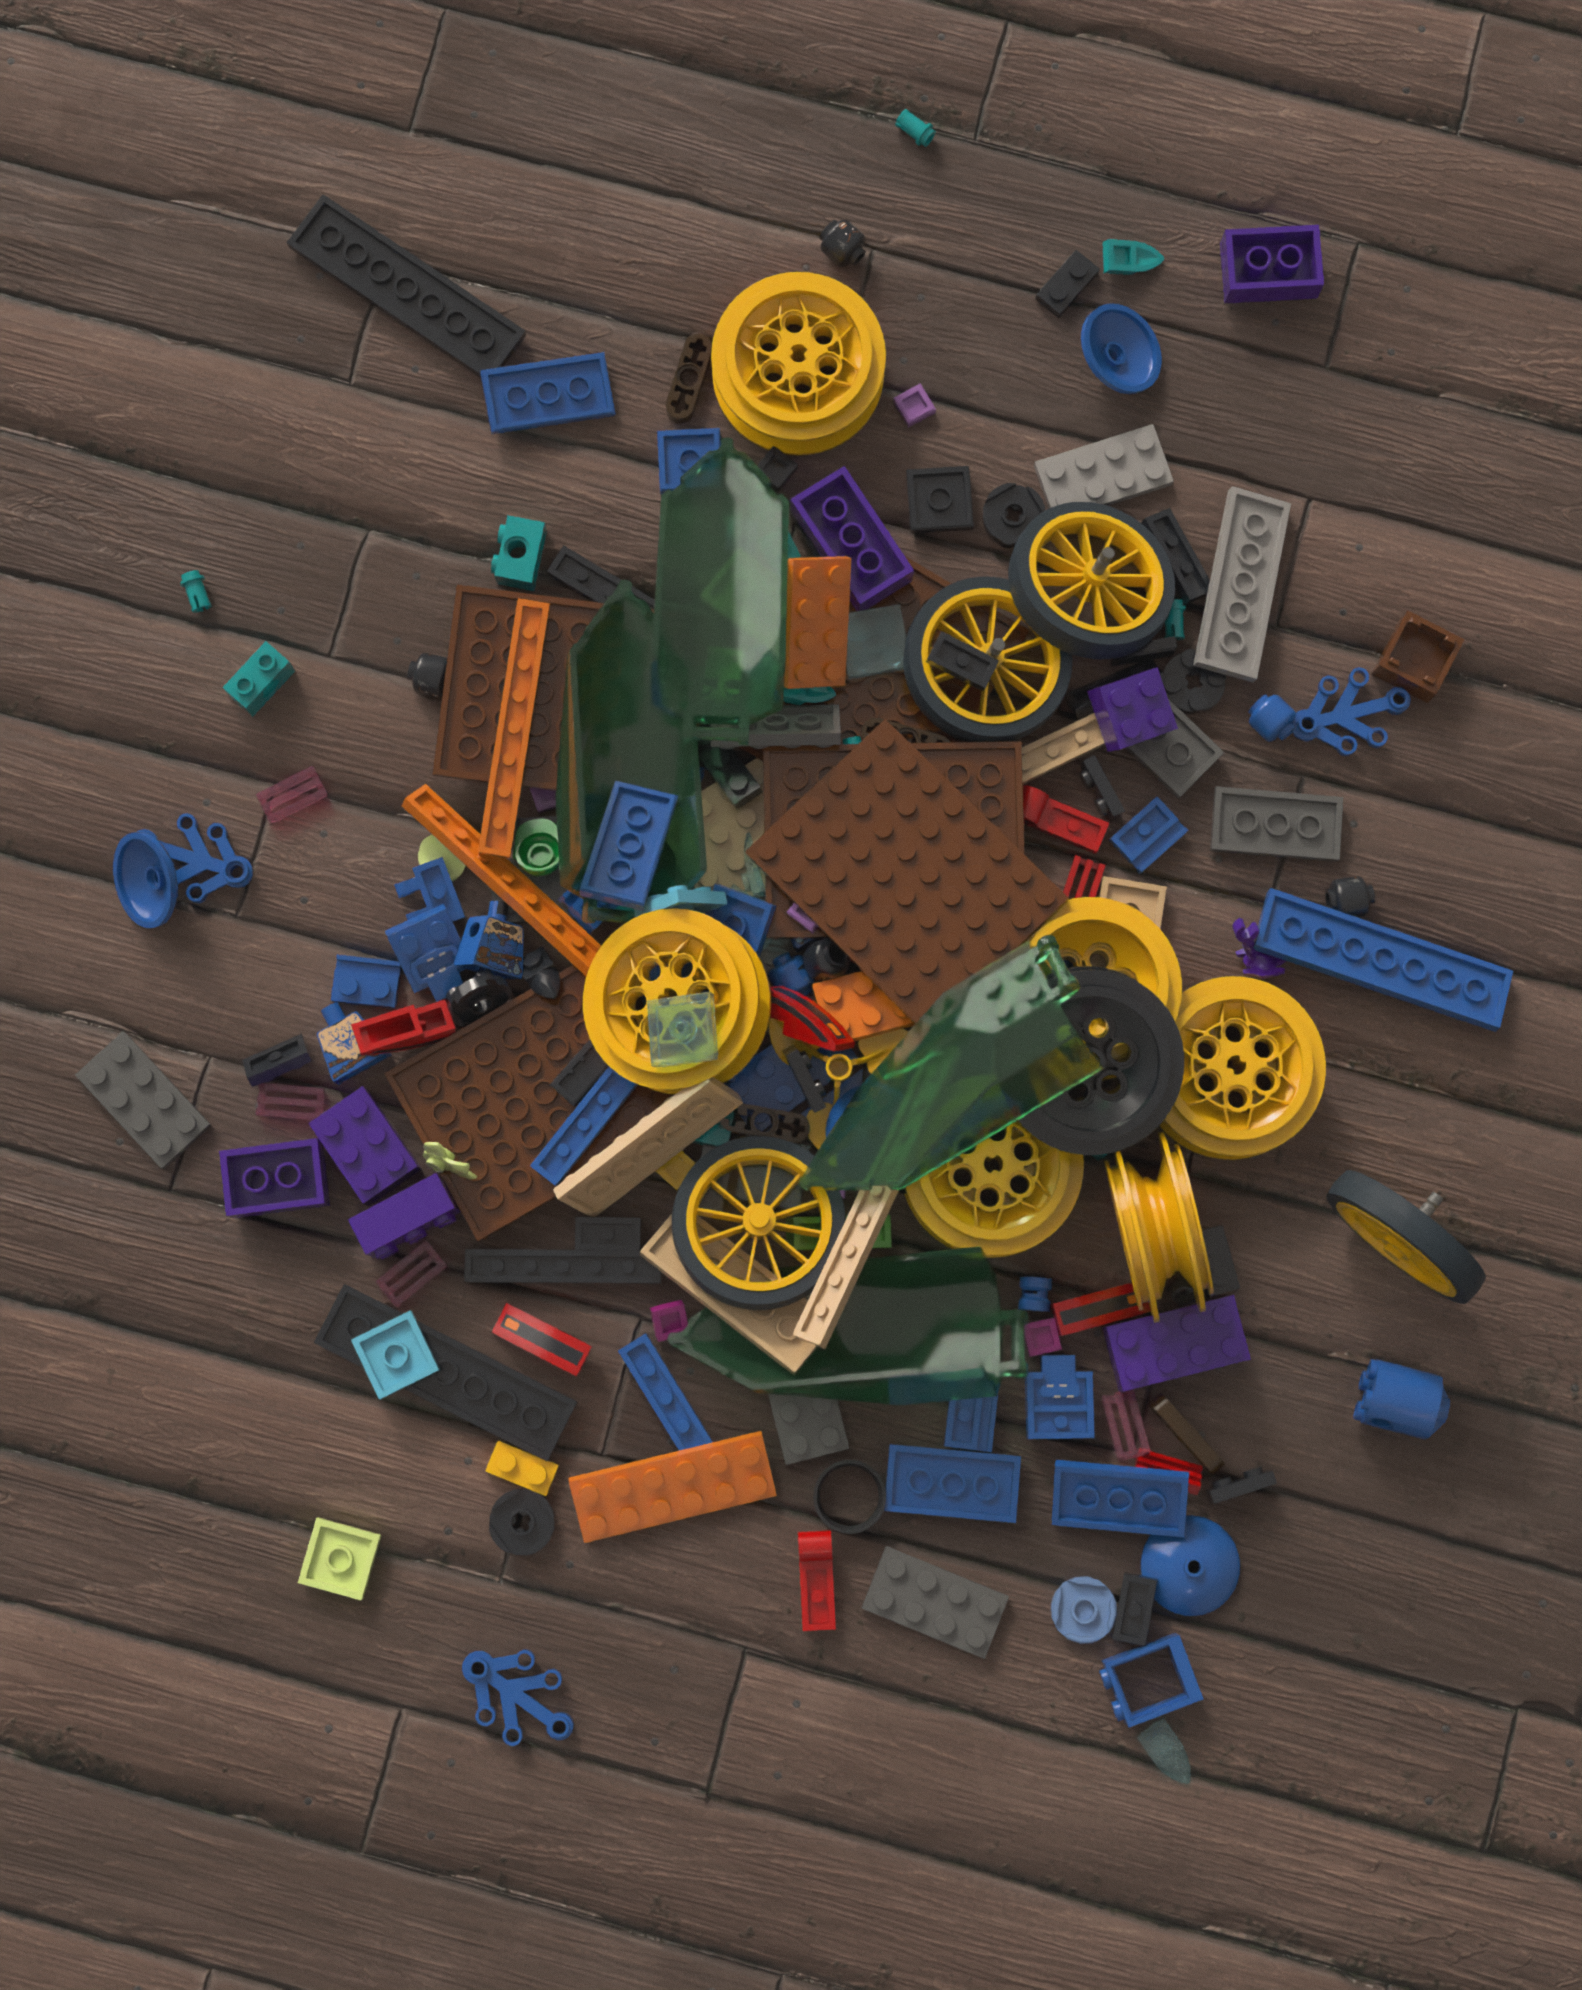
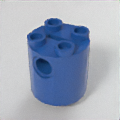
[1353,1359,1450,1440]

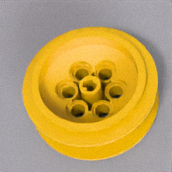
[711,272,886,455]
[998,897,1182,1081]
[583,908,771,1095]
[1159,976,1326,1160]
[904,1074,1084,1258]
[1104,1132,1214,1323]

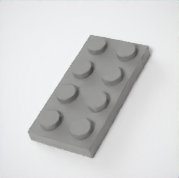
[1034,424,1174,508]

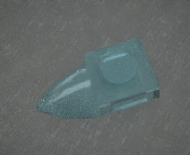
[741,832,766,899]
[1136,1718,1191,1784]

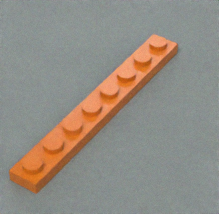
[478,598,550,858]
[401,784,601,976]

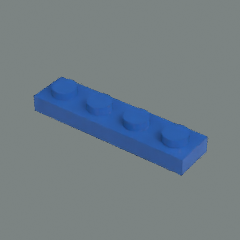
[530,1067,638,1187]
[618,1333,713,1451]

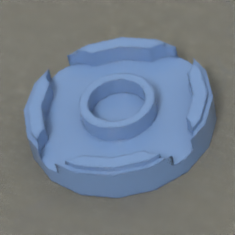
[1050,1576,1117,1644]

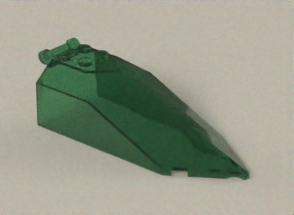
[651,437,789,745]
[555,580,707,924]
[798,935,1103,1191]
[668,1247,1028,1405]

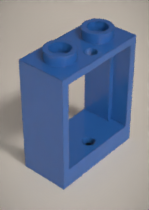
[1099,1633,1203,1728]

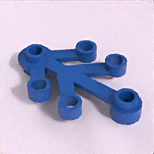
[1292,667,1411,757]
[137,813,253,904]
[462,1649,574,1746]

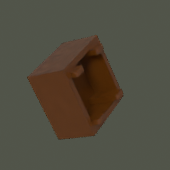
[1372,610,1465,703]

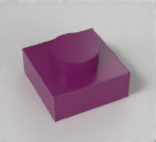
[650,1300,690,1342]
[1022,1317,1062,1357]

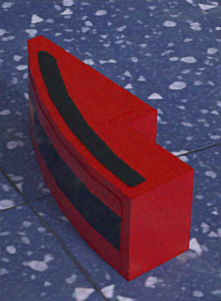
[770,986,855,1052]
[351,1000,456,1056]
[1051,1283,1151,1336]
[492,1303,593,1376]

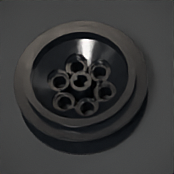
[995,966,1184,1155]

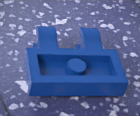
[394,857,465,922]

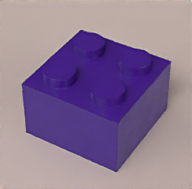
[1087,667,1178,752]

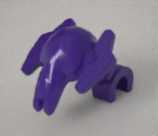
[1232,918,1287,979]

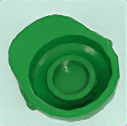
[513,818,567,877]

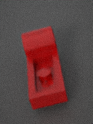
[1023,785,1109,854]
[798,1530,836,1631]

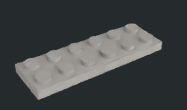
[1193,486,1291,682]

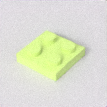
[298,1517,381,1600]

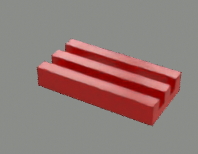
[1063,855,1106,898]
[1135,1448,1202,1495]

